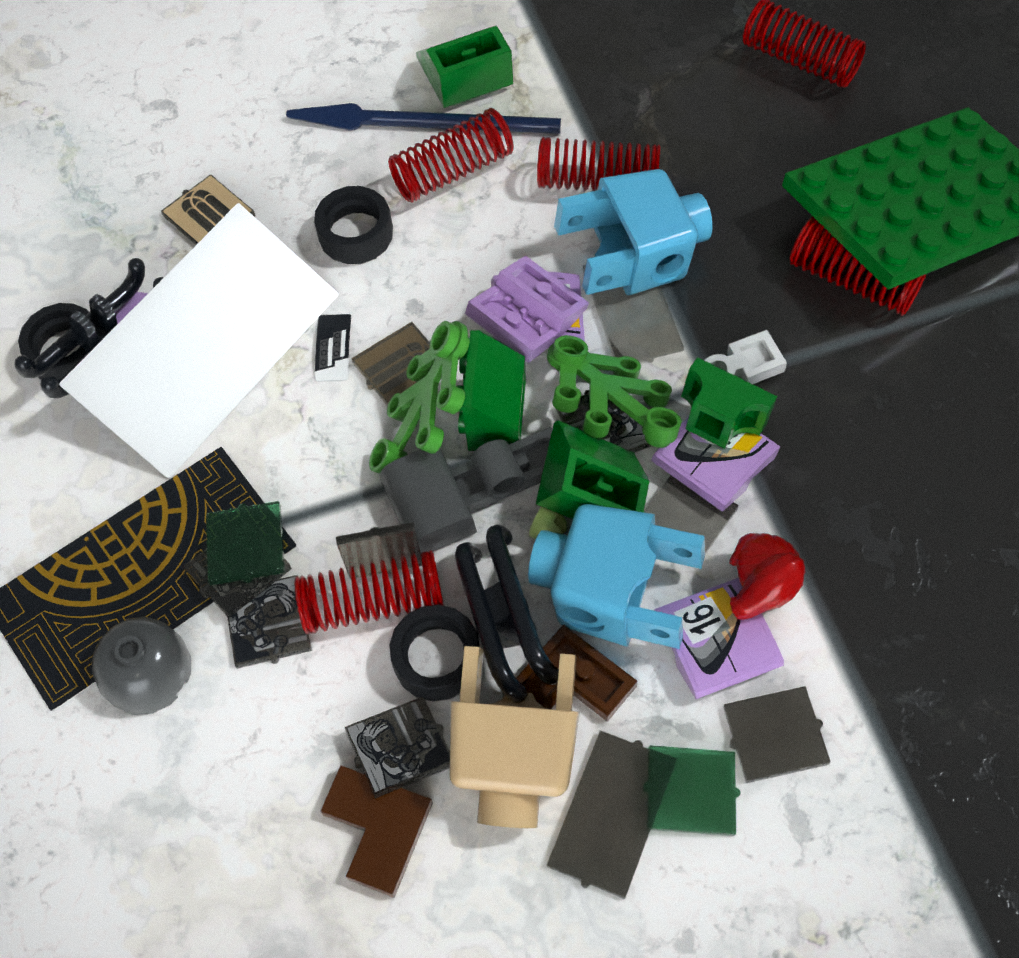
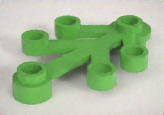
[369,321,470,474]
[547,335,682,448]

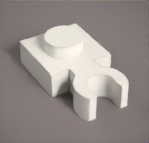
[705,330,787,384]

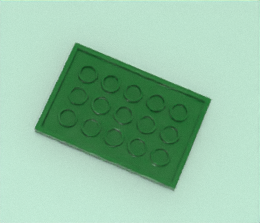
[782,107,1019,290]

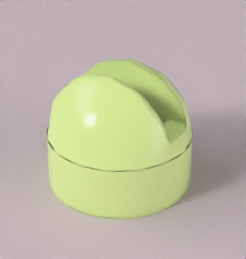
[529,507,567,539]

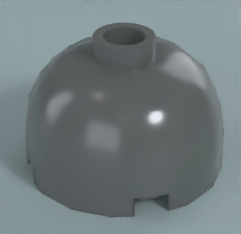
[92,617,191,715]

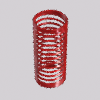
[742,0,866,89]
[388,108,514,203]
[537,136,661,191]
[789,217,926,316]
[294,550,444,635]

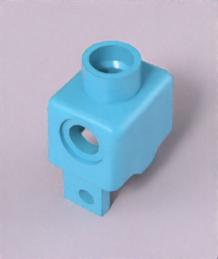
[554,169,713,296]
[528,504,705,649]

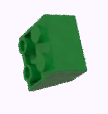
[416,25,513,108]
[457,330,526,451]
[535,420,650,519]

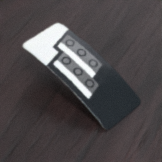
[315,314,352,381]

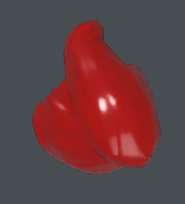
[729,533,806,619]

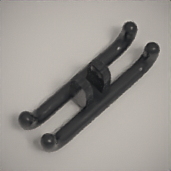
[14,258,164,398]
[455,524,559,703]

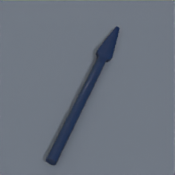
[286,103,561,134]

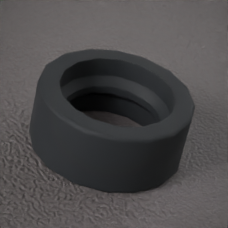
[314,186,393,264]
[18,303,89,380]
[389,604,480,702]

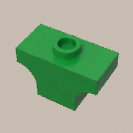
[681,357,778,449]

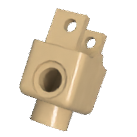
[450,646,580,828]

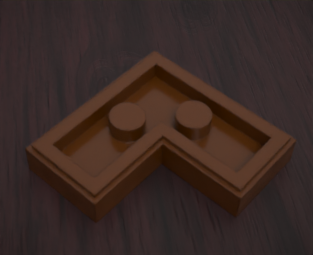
[502,624,638,722]
[321,765,433,898]

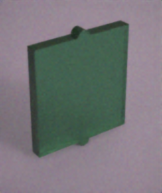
[206,501,285,585]
[643,745,741,836]

